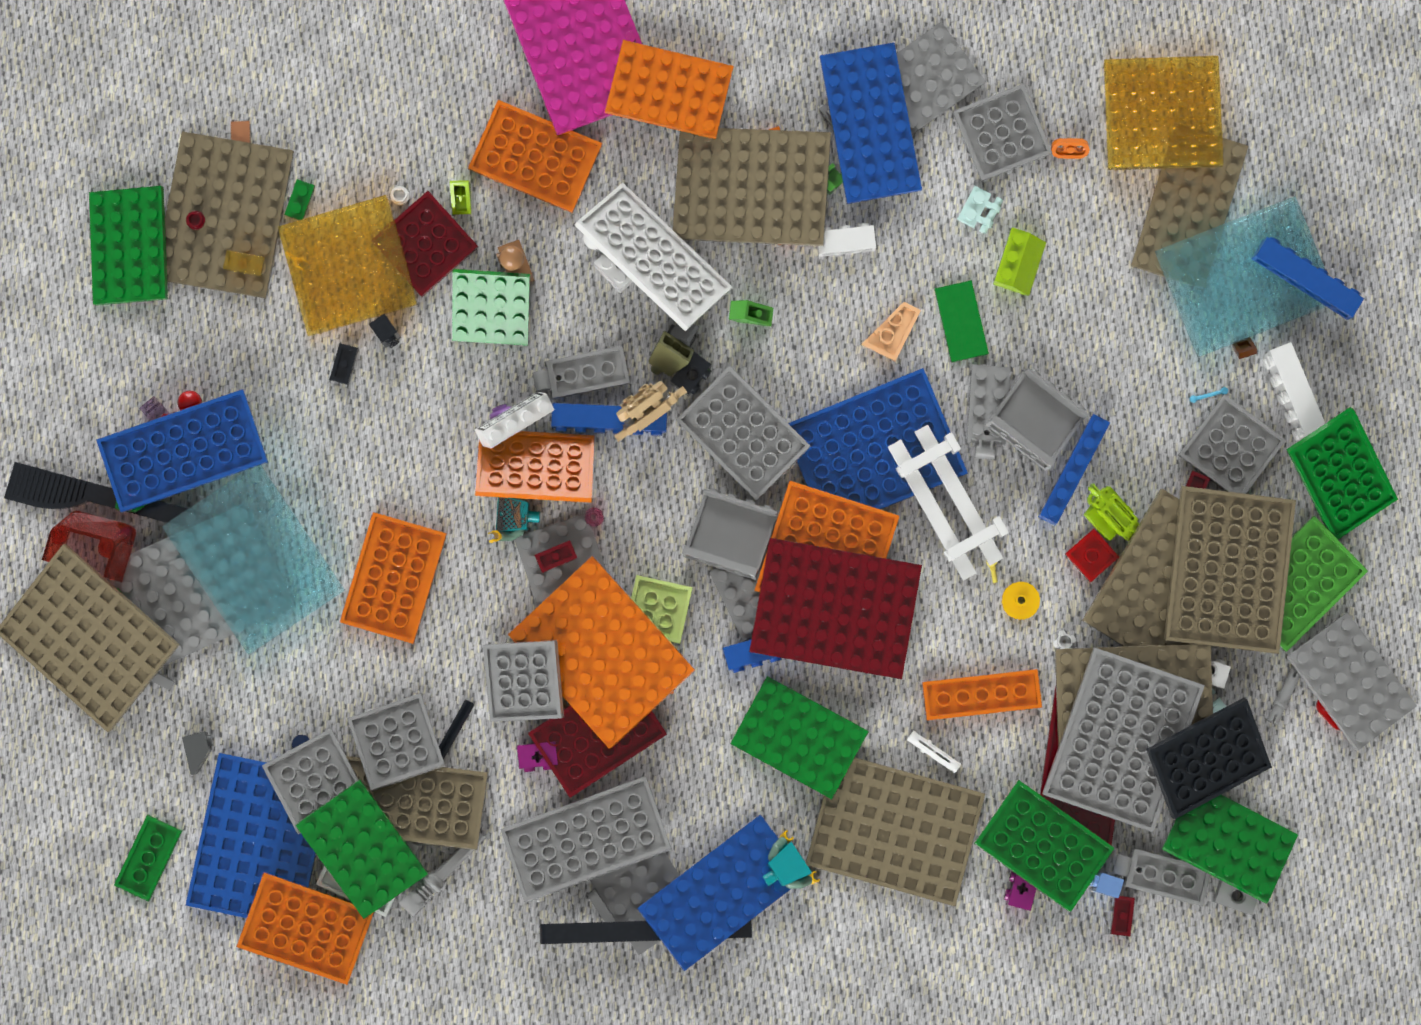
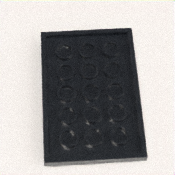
[1146,698,1272,819]

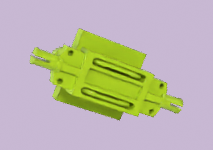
[1083,483,1139,541]

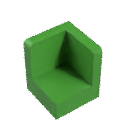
[827,163,843,195]

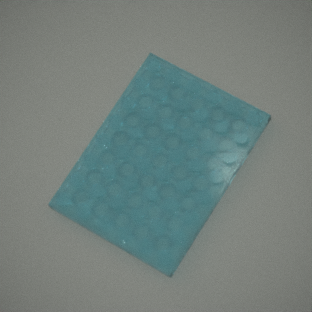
[1155,196,1326,357]
[162,465,345,655]

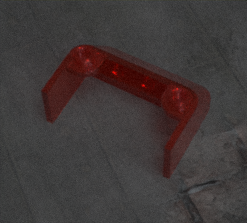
[42,511,136,583]

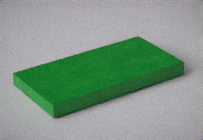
[934,280,989,363]
[114,815,182,902]

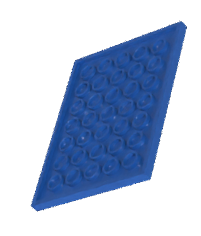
[788,368,968,510]

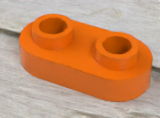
[1051,138,1090,159]

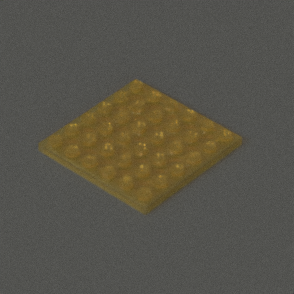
[1104,56,1224,170]
[278,195,418,336]

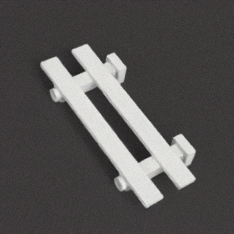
[888,425,1009,581]

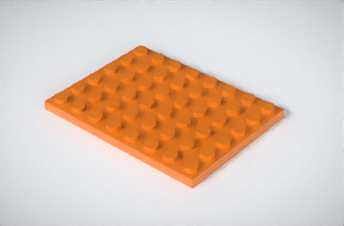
[508,556,695,749]

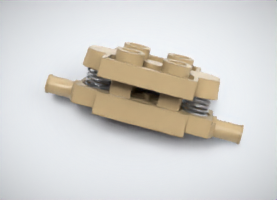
[614,381,687,442]

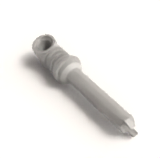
[399,824,490,917]

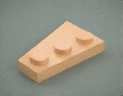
[861,302,921,362]

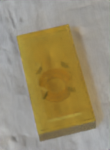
[223,250,265,277]

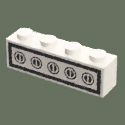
[474,391,554,448]

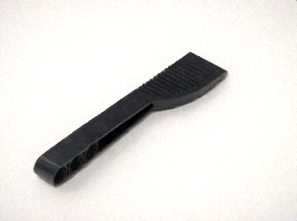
[4,462,214,528]
[539,920,752,944]

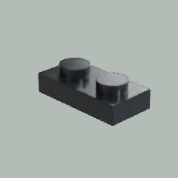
[329,343,359,385]

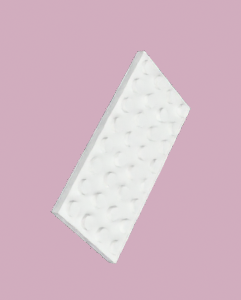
[575,183,732,331]

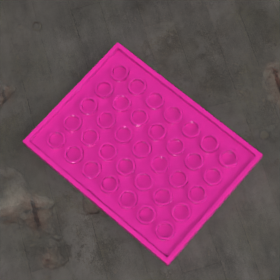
[503,0,642,135]

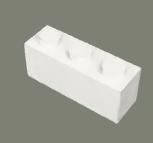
[818,223,876,257]

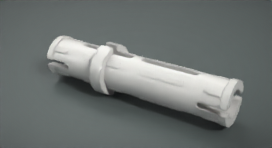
[907,730,961,773]

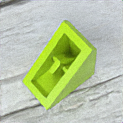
[450,180,471,215]

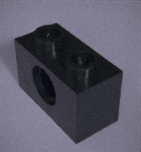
[369,313,401,348]
[670,352,712,397]

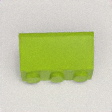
[993,227,1046,296]

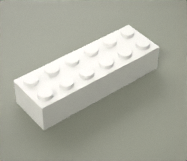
[1262,342,1325,441]

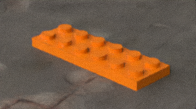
[922,669,1042,721]

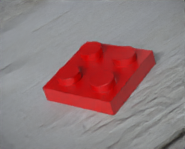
[1065,529,1119,583]

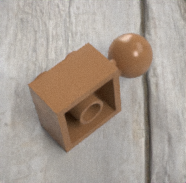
[496,239,535,283]

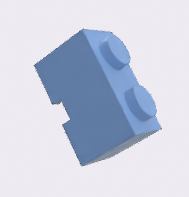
[1089,872,1124,898]

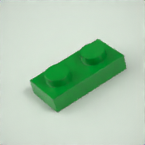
[284,179,315,221]

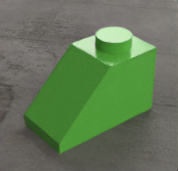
[729,300,774,327]

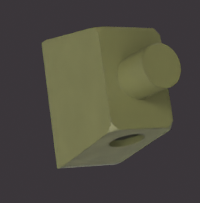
[648,331,694,376]

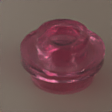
[585,508,604,527]

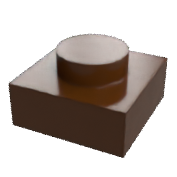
[1232,337,1258,359]

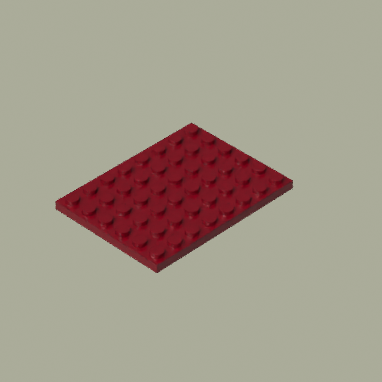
[749,538,922,679]

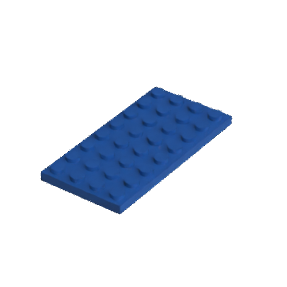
[819,42,922,204]
[96,389,268,513]
[637,814,791,971]

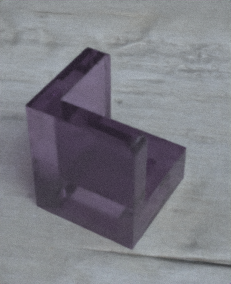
[139,396,170,421]

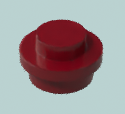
[186,211,205,230]

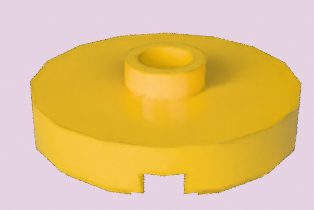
[1001,581,1040,620]

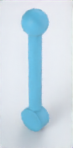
[1190,387,1228,403]

